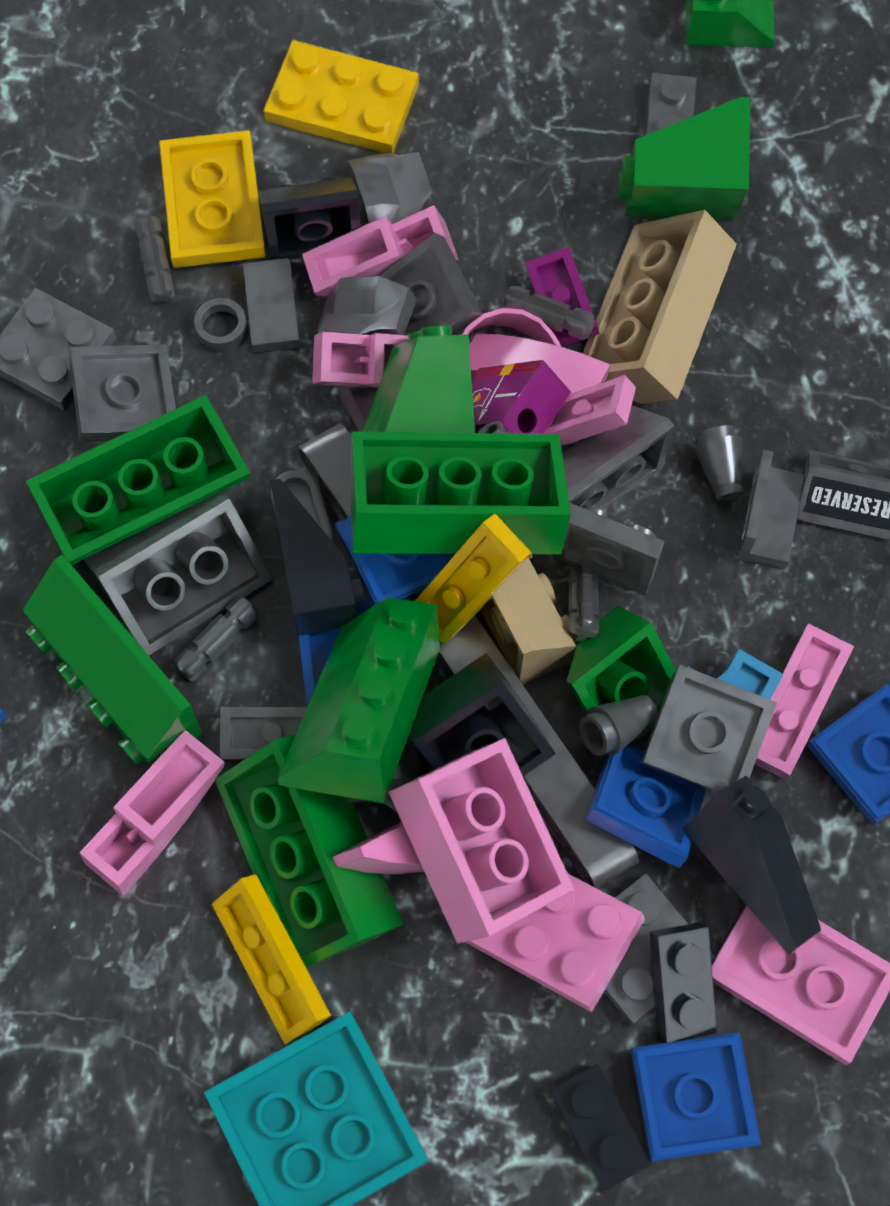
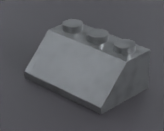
[561,405,675,511]
[84,492,273,656]

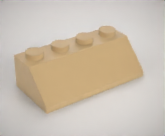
[582,210,737,404]
[479,554,578,685]

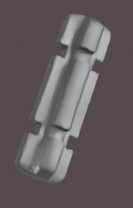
[135,216,175,304]
[503,286,595,340]
[569,563,599,642]
[174,596,258,681]

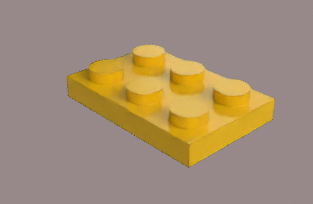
[264,40,419,154]
[160,130,266,268]

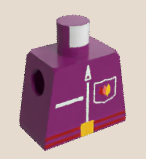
[472,360,571,434]

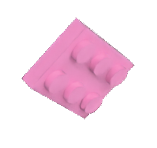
[466,873,645,1012]
[711,905,890,1066]

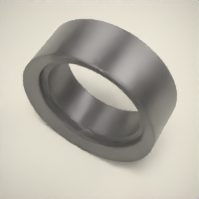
[194,298,248,352]

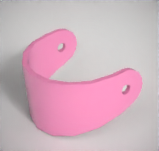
[461,308,562,347]

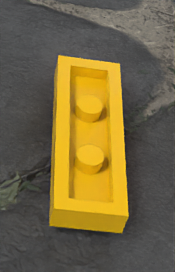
[415,514,532,645]
[212,874,331,1045]

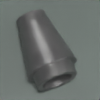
[694,425,744,501]
[579,695,658,756]

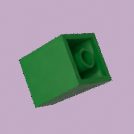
[617,97,750,220]
[363,326,475,433]

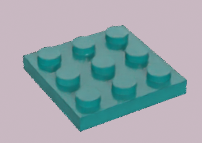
[204,1011,429,1206]

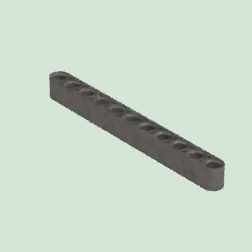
[298,423,639,889]

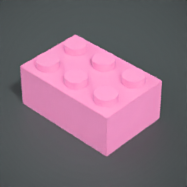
[389,738,574,944]

